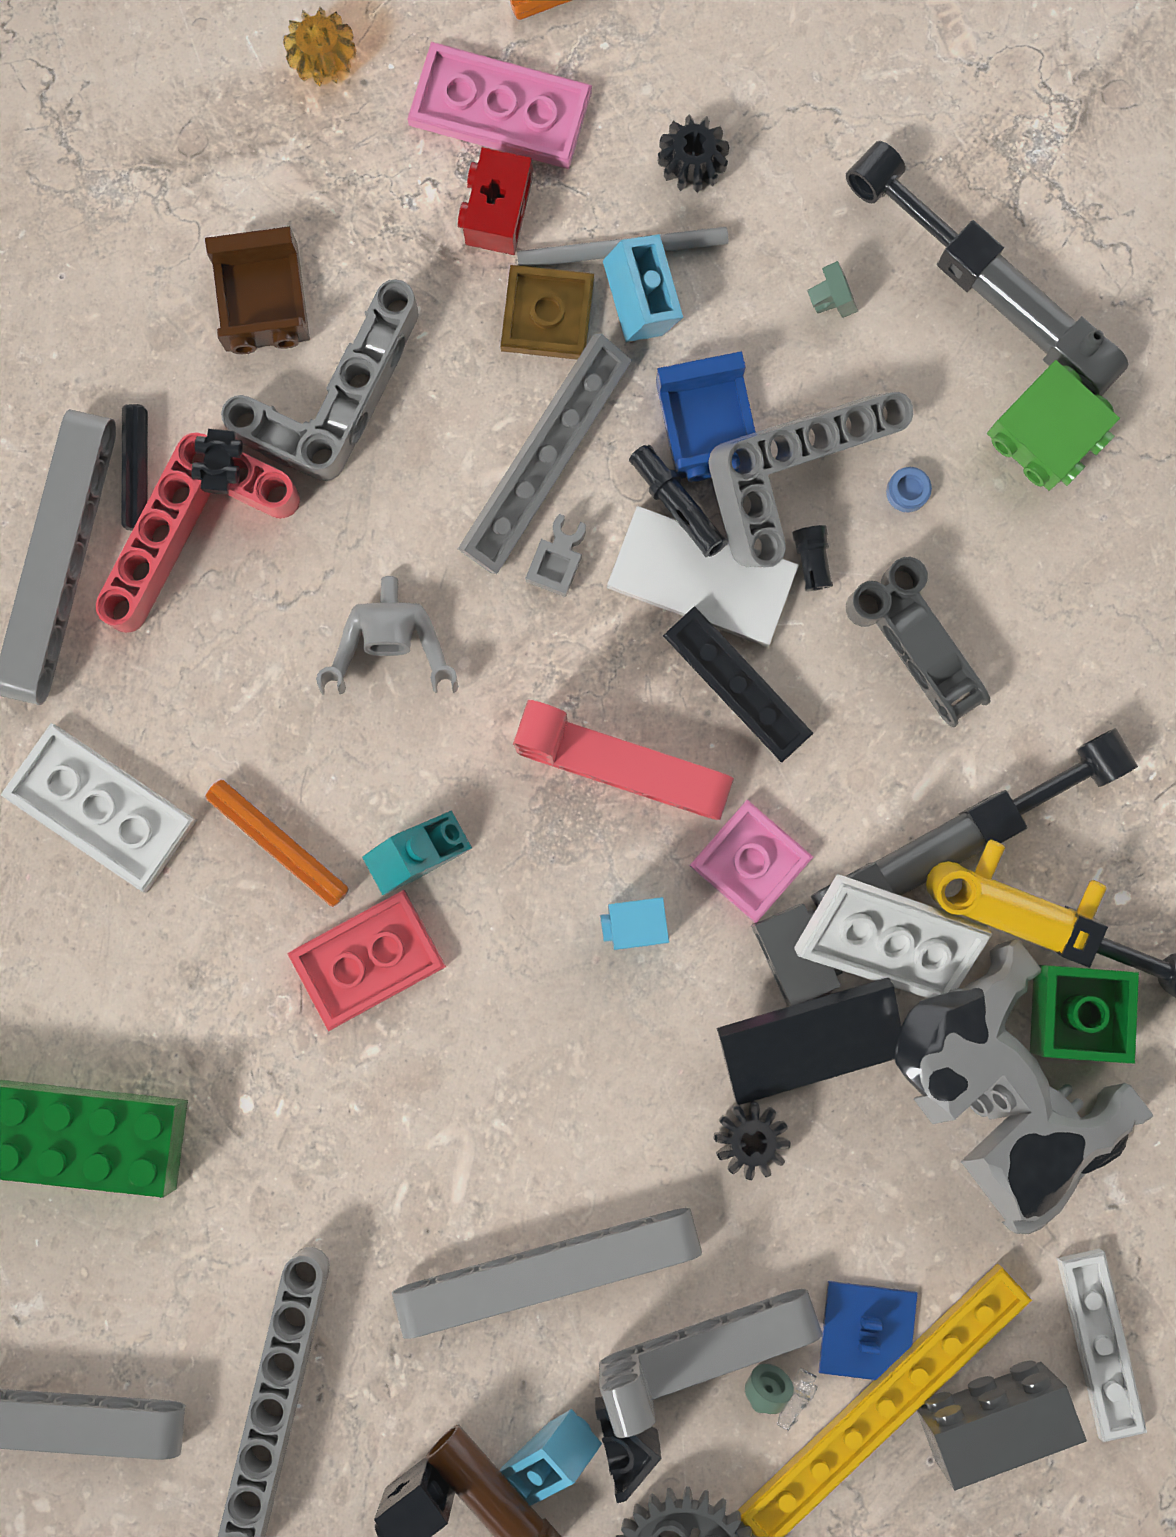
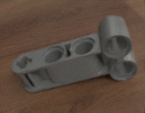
[846,557,991,727]

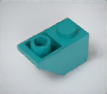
[362,810,472,895]

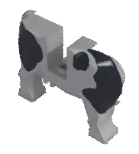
[895,939,1153,1234]

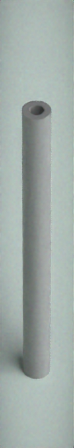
[517,227,728,267]

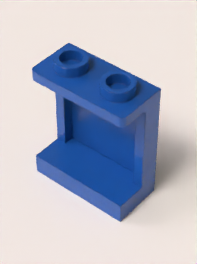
[656,351,756,482]

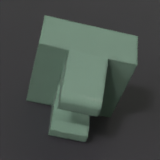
[807,261,858,318]

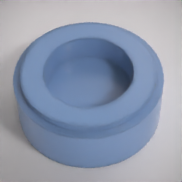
[886,467,932,513]

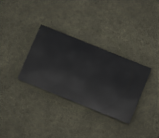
[717,977,901,1105]

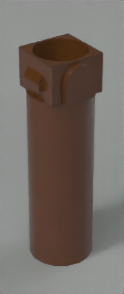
[425,1425,562,1537]

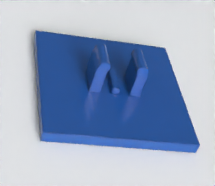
[818,1281,918,1380]

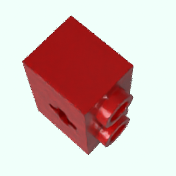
[458,147,533,256]

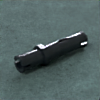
[629,445,727,557]

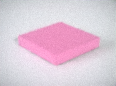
[689,800,813,923]

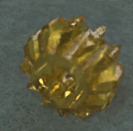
[283,6,356,87]

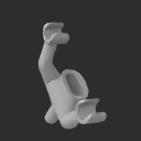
[316,576,459,695]

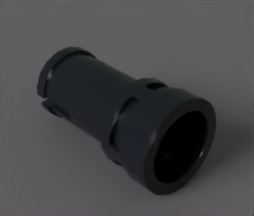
[792,525,833,591]

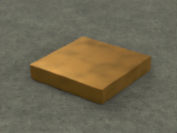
[500,265,594,360]

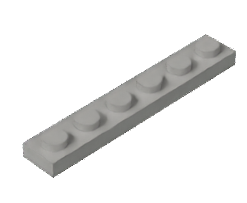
[458,334,632,574]

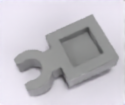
[525,514,586,597]

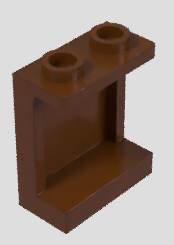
[205,226,310,355]

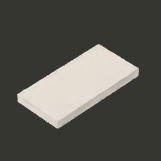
[607,506,799,647]
[1,723,197,893]
[794,874,992,998]

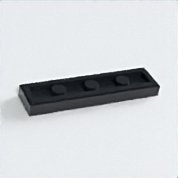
[663,606,814,763]

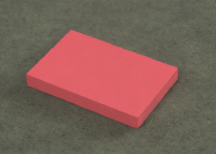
[287,890,446,1031]

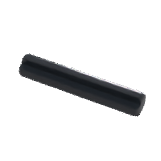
[121,404,148,531]

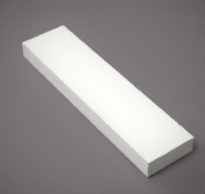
[1057,1249,1147,1442]

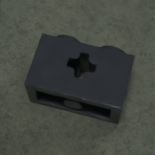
[374,1457,455,1537]

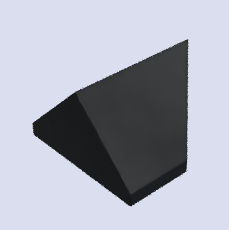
[595,1396,662,1503]

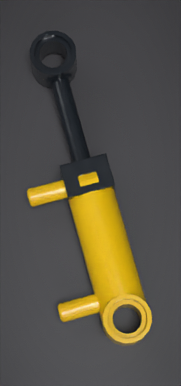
[926,840,1176,998]

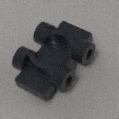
[192,429,243,494]

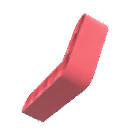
[96,432,300,633]
[513,700,734,820]

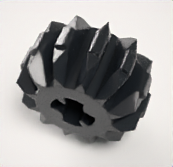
[657,114,730,193]
[713,1101,791,1180]

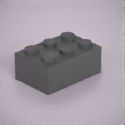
[917,1361,1087,1491]

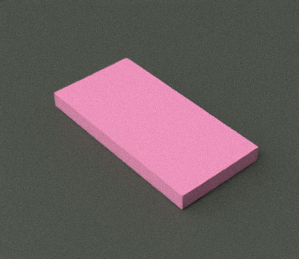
[408,42,592,169]

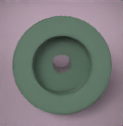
[745,1364,794,1414]

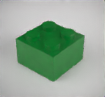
[1030,965,1139,1064]

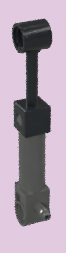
[846,141,1129,396]
[811,728,1138,907]

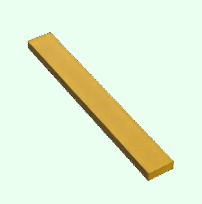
[737,1263,1032,1537]

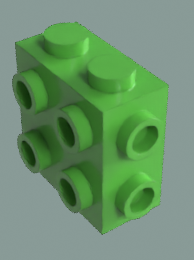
[986,360,1120,491]

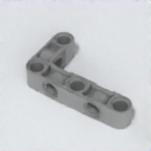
[221,279,419,481]

